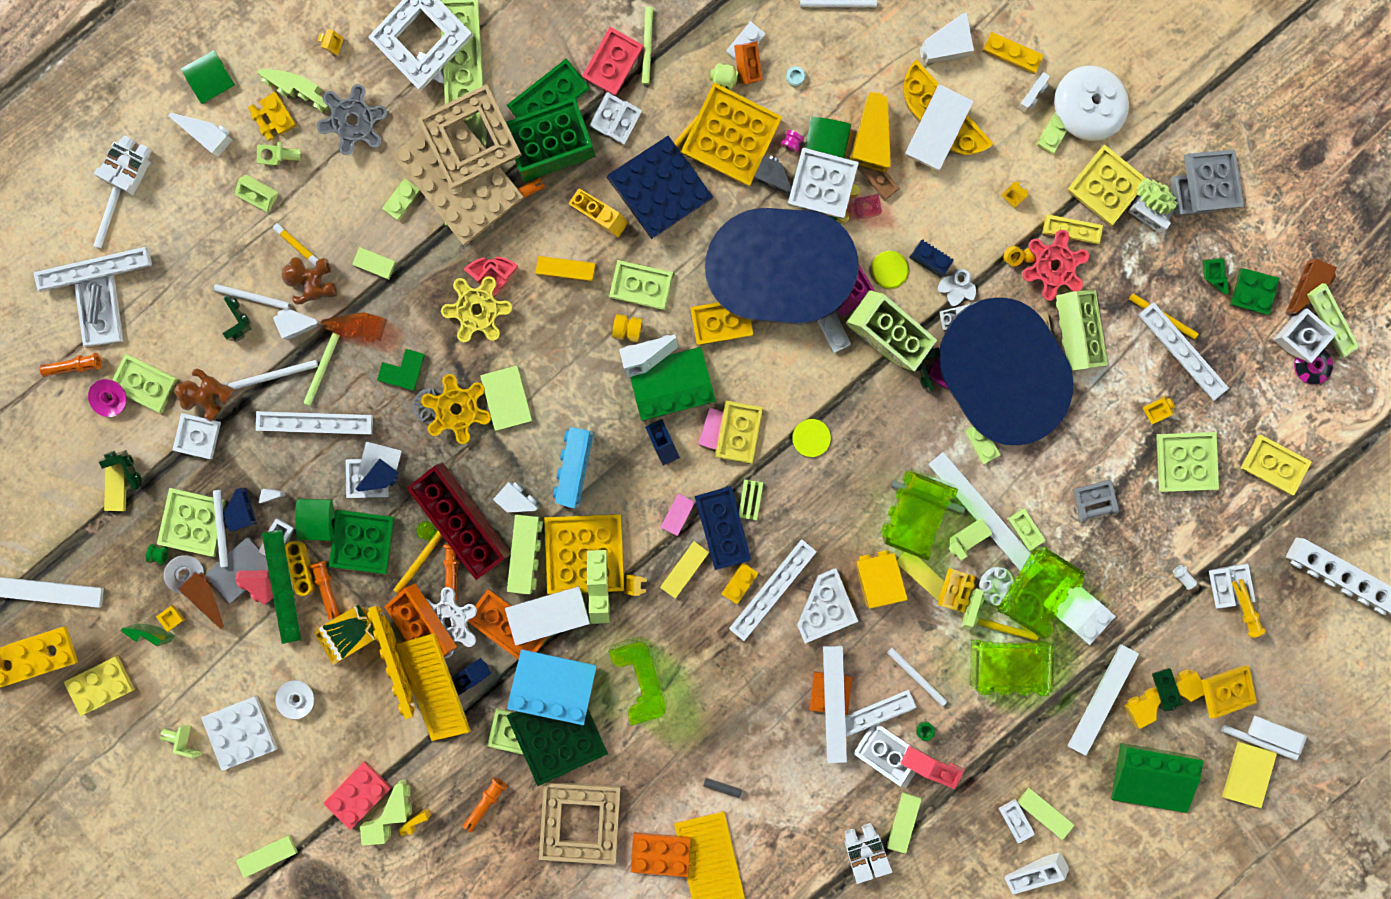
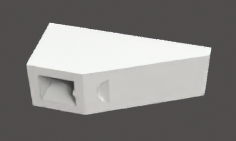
[619,334,678,378]

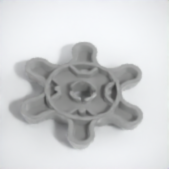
[317,84,387,155]

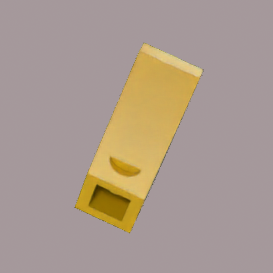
[568,188,629,238]

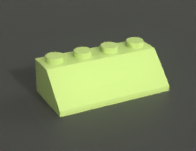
[1056,290,1108,371]

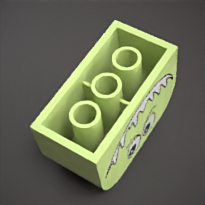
[846,291,937,372]

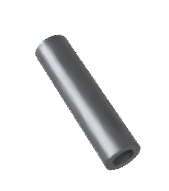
[87,285,102,324]
[703,778,742,799]

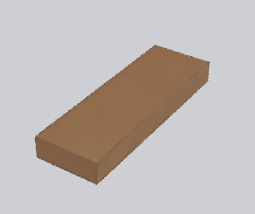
[848,155,900,201]

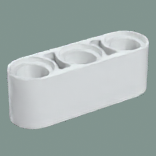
[1247,716,1307,754]

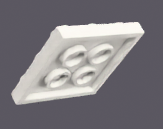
[787,148,859,219]
[201,695,278,771]

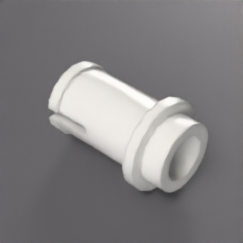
[1173,565,1197,590]

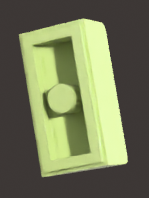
[234,175,279,213]

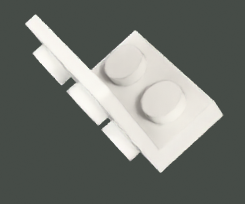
[1128,196,1175,233]

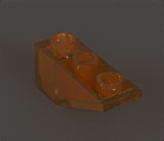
[321,312,387,343]

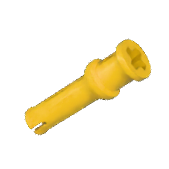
[1231,579,1266,638]

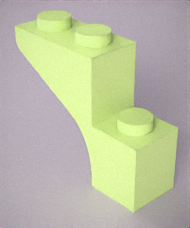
[587,550,610,624]
[360,779,412,846]

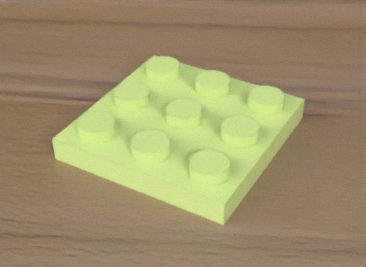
[1156,432,1219,492]
[157,488,228,557]

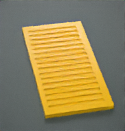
[396,633,471,741]
[674,811,745,899]

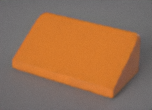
[734,41,763,84]

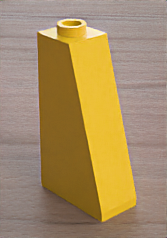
[850,92,890,173]

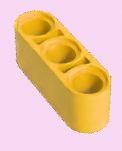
[285,540,316,596]

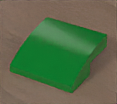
[181,50,235,104]
[805,116,851,158]
[295,498,335,541]
[121,623,175,646]

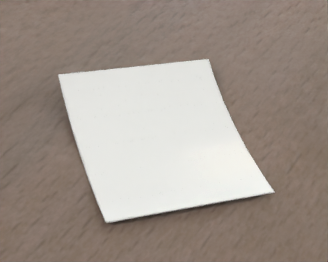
[358,442,402,476]

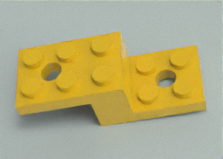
[0,626,78,688]

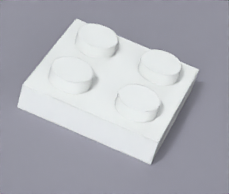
[173,413,221,459]

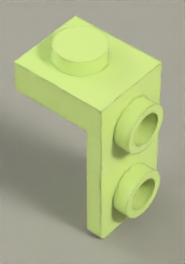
[949,518,992,560]

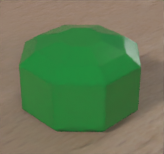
[916,721,935,741]

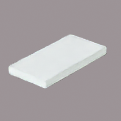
[904,84,973,171]
[74,275,124,347]
[505,586,590,645]

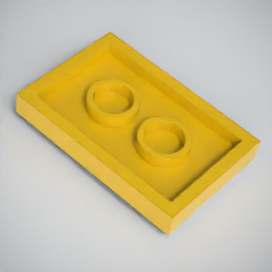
[690,302,753,345]
[1202,665,1257,719]

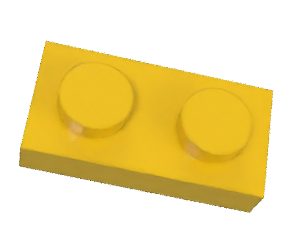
[721,562,758,604]

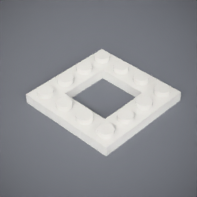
[369,0,474,91]

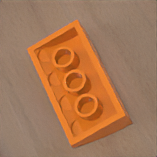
[384,583,457,657]

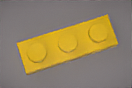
[983,32,1044,74]

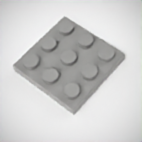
[1184,150,1244,212]

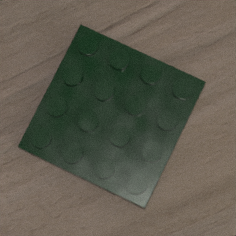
[506,708,608,786]

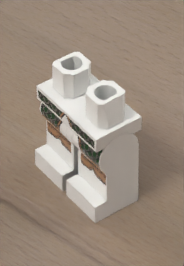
[93,135,152,196]
[844,823,892,884]

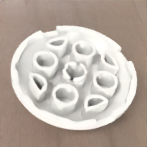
[1054,65,1129,141]

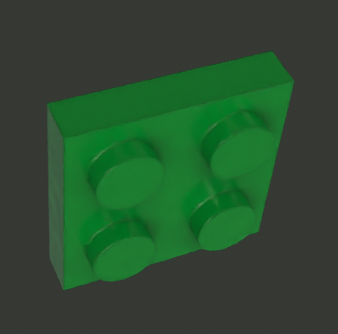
[1230,268,1280,316]

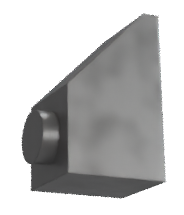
[754,155,792,195]

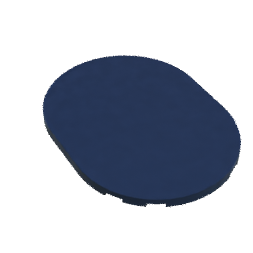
[705,208,859,325]
[939,297,1073,445]

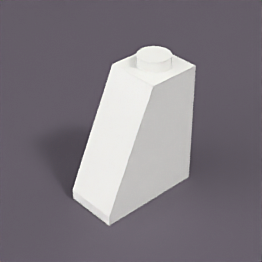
[920,13,974,64]

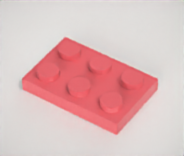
[582,27,643,96]
[323,761,392,830]

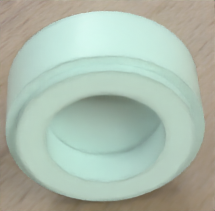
[786,66,805,87]

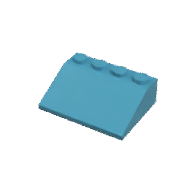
[553,427,594,508]
[507,649,597,725]

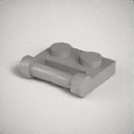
[1072,480,1119,522]

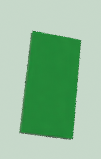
[506,58,590,118]

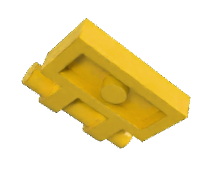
[248,91,297,141]
[937,568,976,613]

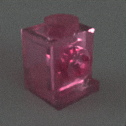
[852,193,882,220]

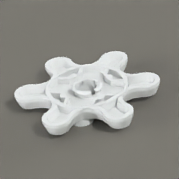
[426,587,477,658]

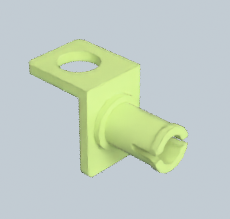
[257,142,300,166]
[160,725,203,758]

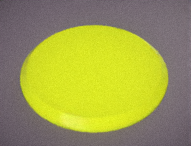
[871,251,909,289]
[793,419,831,457]

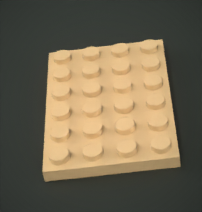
[392,120,524,246]

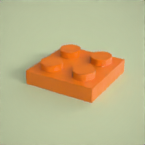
[809,671,852,715]

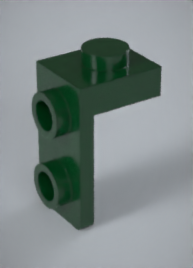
[222,295,252,342]
[916,347,940,392]
[99,450,142,490]
[1152,668,1183,711]

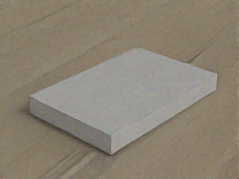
[205,537,268,604]

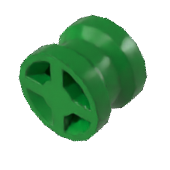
[145,544,169,565]

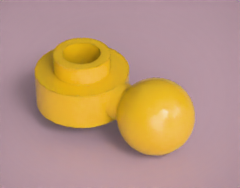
[1003,246,1036,266]

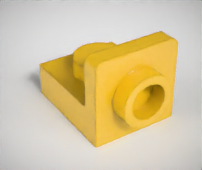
[1143,394,1176,424]

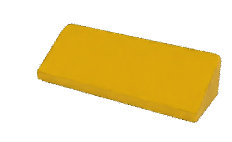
[535,256,595,282]

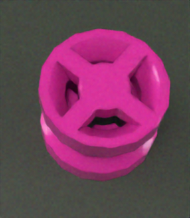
[781,130,804,153]

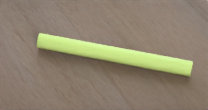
[642,7,653,85]
[304,333,340,406]

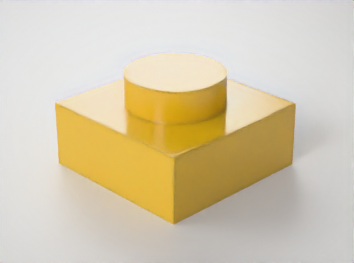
[156,605,185,632]

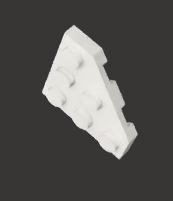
[797,568,858,643]

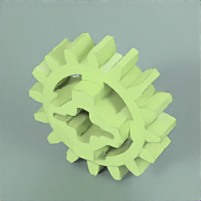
[1136,178,1178,215]

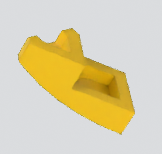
[399,808,431,836]

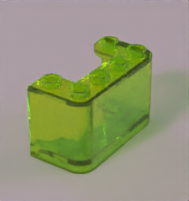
[880,468,958,561]
[997,547,1085,640]
[608,636,667,726]
[970,639,1054,696]

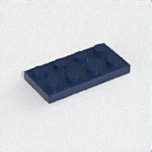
[695,486,752,570]

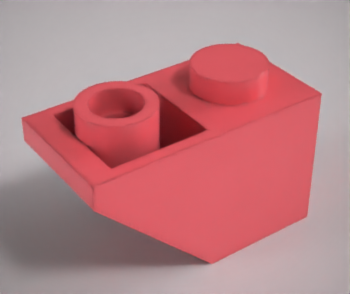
[236,570,273,605]

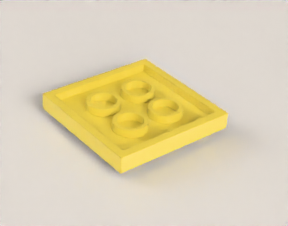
[1066,144,1147,226]

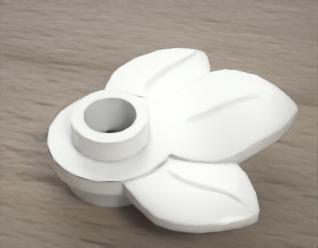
[938,269,976,306]

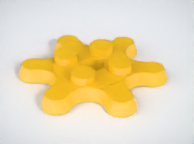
[421,374,491,444]

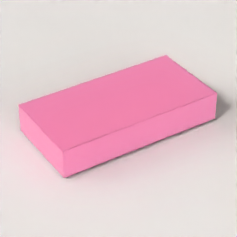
[698,408,723,450]
[661,493,695,536]

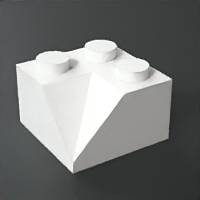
[1273,309,1337,363]

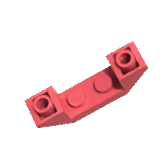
[900,746,966,789]

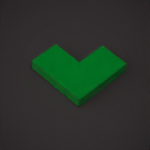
[377,349,425,391]

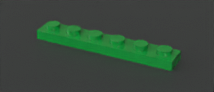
[262,529,301,644]

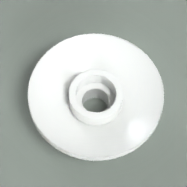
[164,555,204,594]
[275,680,314,719]

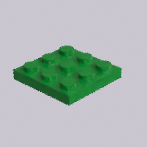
[329,509,395,574]

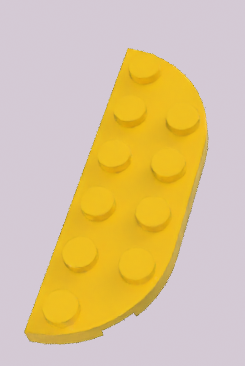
[903,59,994,155]
[367,606,415,720]

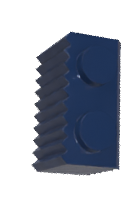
[909,239,954,278]

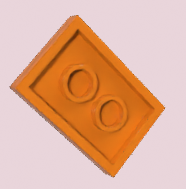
[631,832,691,877]

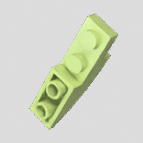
[257,69,331,113]

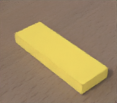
[1042,214,1103,245]
[104,463,127,511]
[660,541,709,599]
[896,548,944,601]

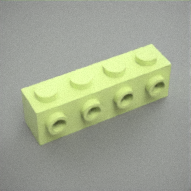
[507,514,543,594]

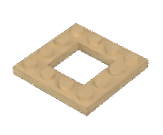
[417,84,522,190]
[539,782,621,865]

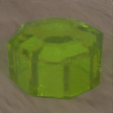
[416,521,436,540]

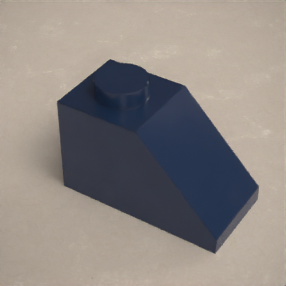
[645,419,680,466]
[355,458,399,492]
[224,488,257,532]
[451,658,492,696]

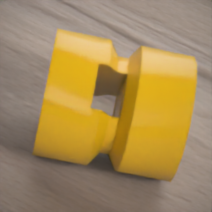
[612,314,643,343]

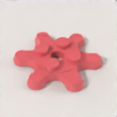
[1022,230,1089,301]

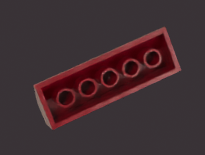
[407,462,511,580]

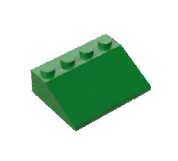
[506,98,596,182]
[630,347,716,421]
[1111,743,1204,813]

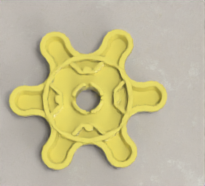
[441,276,512,342]

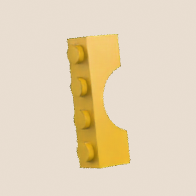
[1123,669,1204,729]

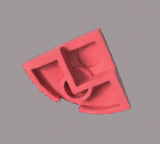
[464,257,518,297]

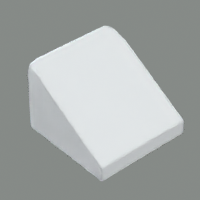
[259,488,286,503]

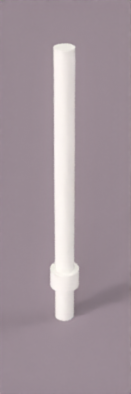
[221,360,319,389]

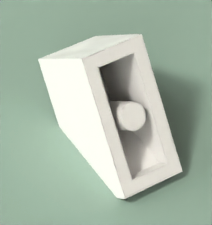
[273,309,322,340]

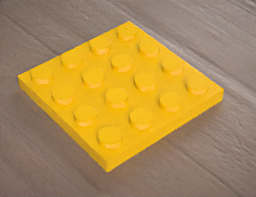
[680,82,782,187]
[544,514,625,594]

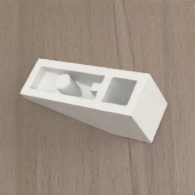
[168,113,233,157]
[1004,852,1069,894]

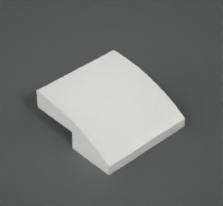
[589,92,642,145]
[346,459,389,498]
[1209,563,1256,609]

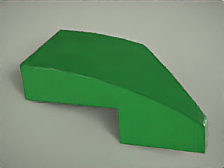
[1203,258,1228,295]

